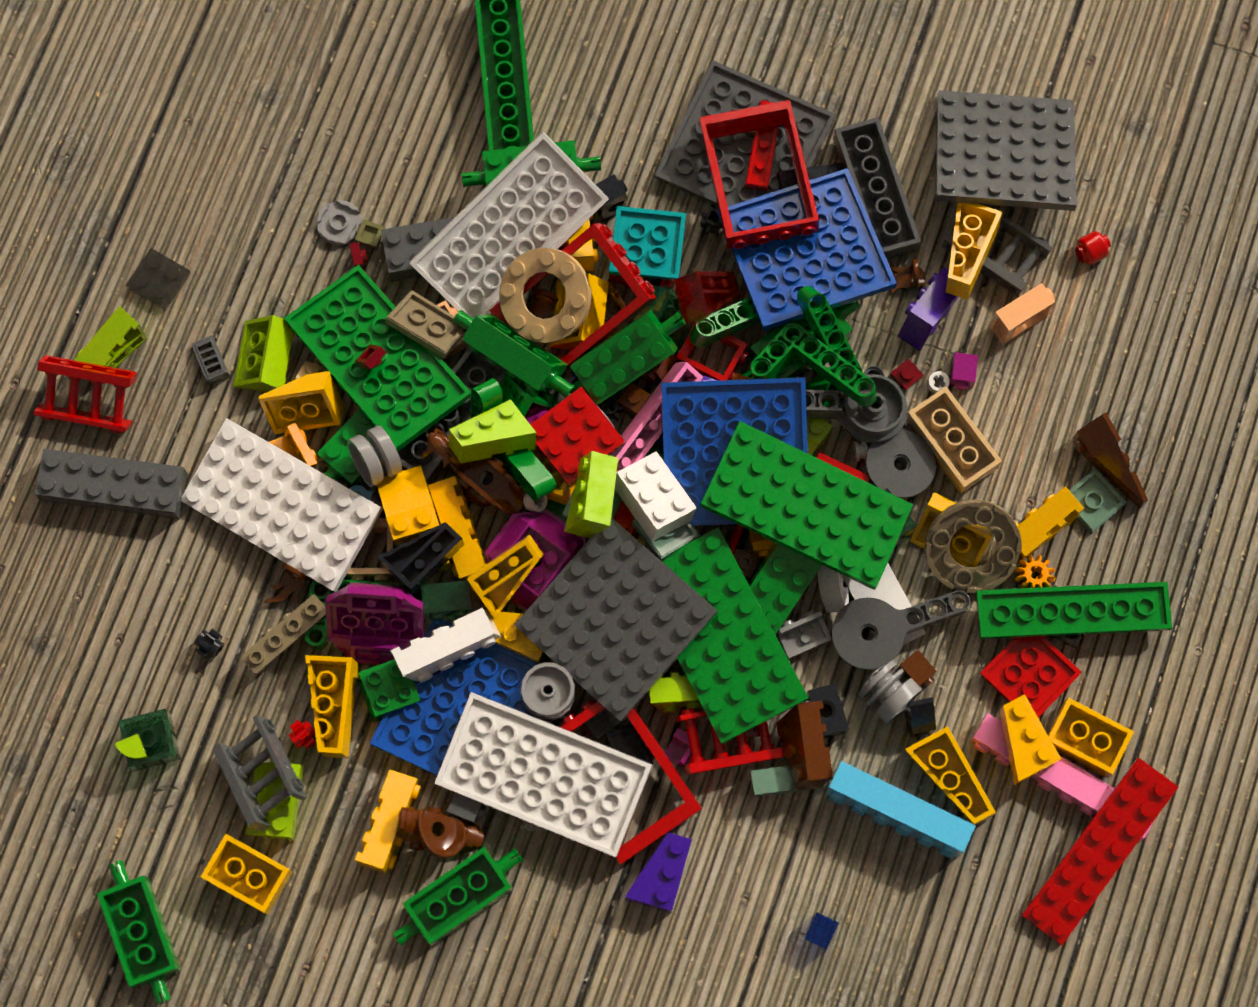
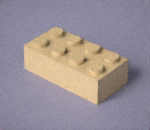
[906,387,1002,494]

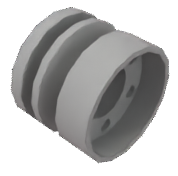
[857,660,922,725]

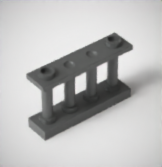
[942,204,1052,297]
[212,715,307,832]

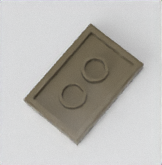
[385,290,467,359]

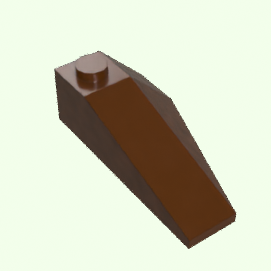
[1073,413,1148,508]

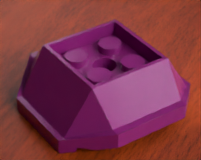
[485,509,587,612]
[325,582,424,665]

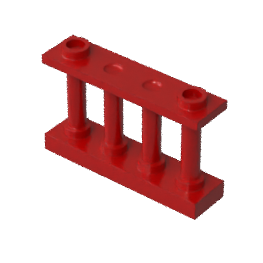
[34,355,137,433]
[675,708,784,775]

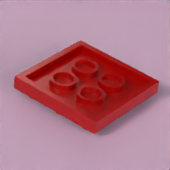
[530,387,625,486]
[979,636,1082,718]

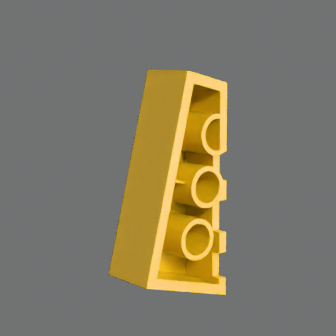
[946,202,1002,300]
[428,476,487,583]
[305,655,359,758]
[905,726,996,825]
[355,770,421,874]

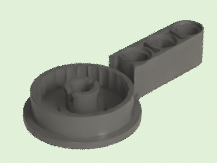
[864,366,936,498]
[806,374,908,443]
[832,590,970,670]

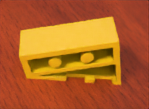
[487,610,545,664]

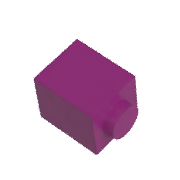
[949,352,978,390]

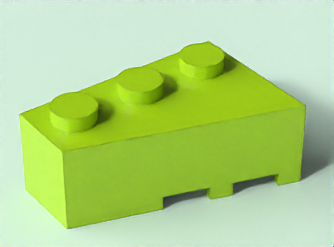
[74,306,148,368]
[449,399,536,463]
[564,451,618,538]
[650,672,701,713]

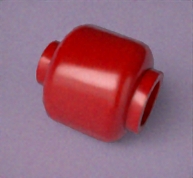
[1074,231,1111,265]

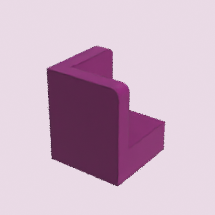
[665,728,692,768]

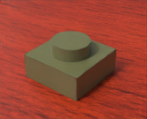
[355,219,385,250]

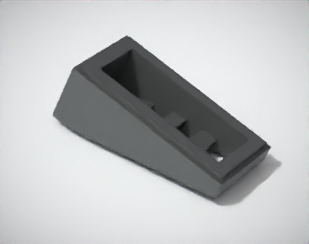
[191,335,230,386]

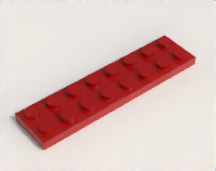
[1022,757,1179,945]

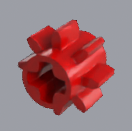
[288,719,316,750]

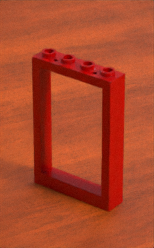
[699,100,819,249]
[489,223,657,375]
[560,700,703,864]

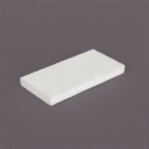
[843,563,926,646]

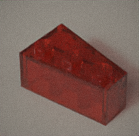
[674,271,740,324]

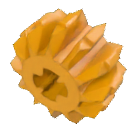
[1014,555,1055,588]

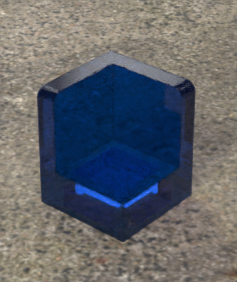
[805,912,839,951]

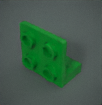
[500,374,558,416]
[357,659,420,723]

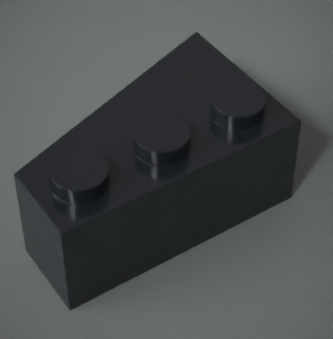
[377,522,464,595]

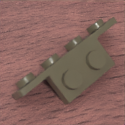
[241,595,326,674]

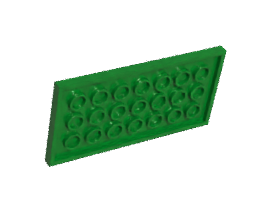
[284,265,471,452]
[700,421,913,590]
[662,528,809,744]

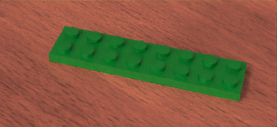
[975,582,1172,639]

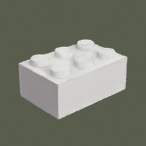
[615,452,697,542]

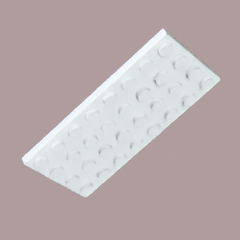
[410,131,609,319]
[181,418,383,592]
[434,692,653,857]

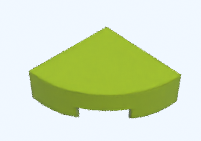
[115,734,147,759]

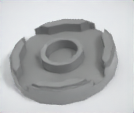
[316,200,362,246]

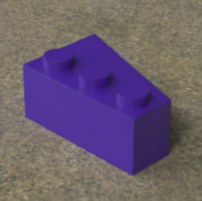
[897,267,959,351]
[624,832,692,913]

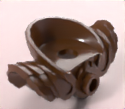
[448,456,525,515]
[395,807,484,858]

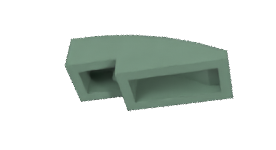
[750,766,825,798]

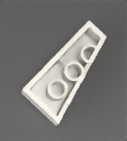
[391,608,501,682]

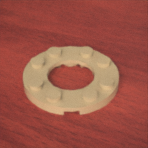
[499,248,591,343]

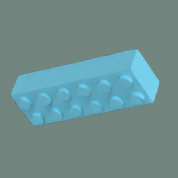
[825,761,976,859]

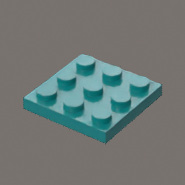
[609,206,686,282]

